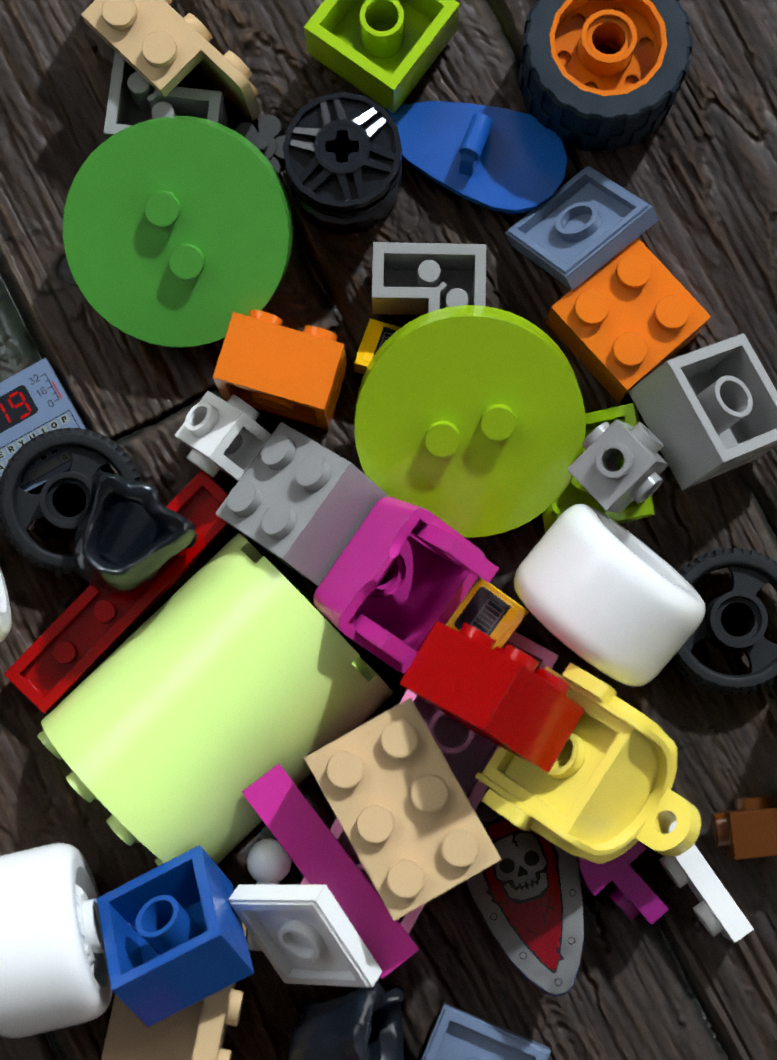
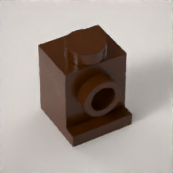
[711,794,777,860]

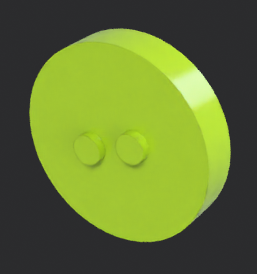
[354,305,586,538]

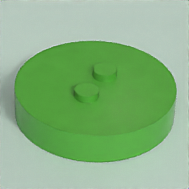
[63,116,293,347]

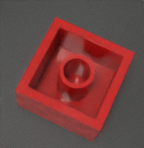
[399,621,585,773]

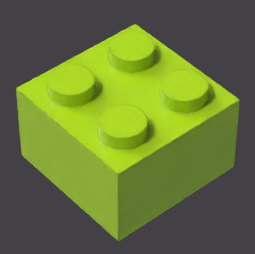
[304,0,460,114]

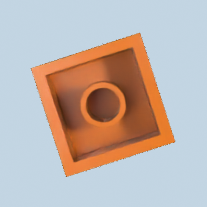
[546,238,711,403]
[213,310,348,431]

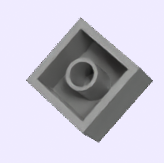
[628,333,777,491]
[215,422,388,586]

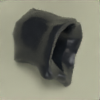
[73,470,197,595]
[287,983,404,1060]

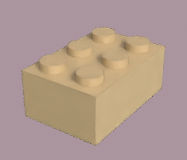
[304,698,502,921]

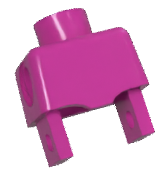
[313,497,499,673]

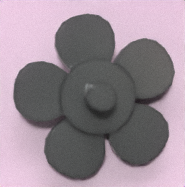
[235,115,286,175]

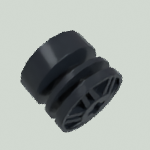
[283,92,402,235]

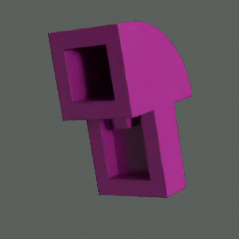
[576,841,669,925]

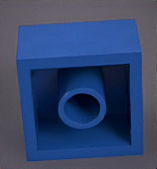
[97,845,254,1027]

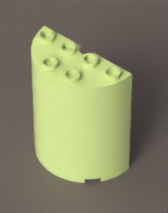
[37,532,393,866]

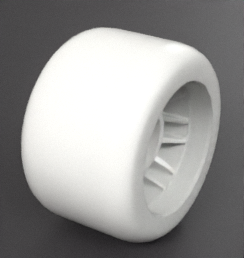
[514,504,705,687]
[0,843,112,1039]

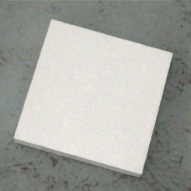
[228,885,383,987]

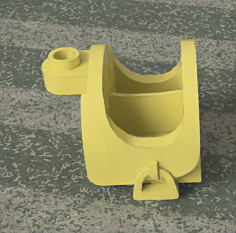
[475,662,701,864]

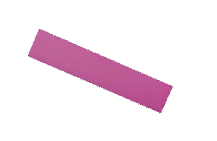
[242,764,419,979]

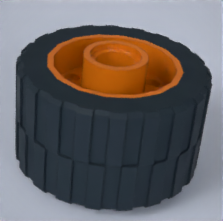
[518,0,692,152]

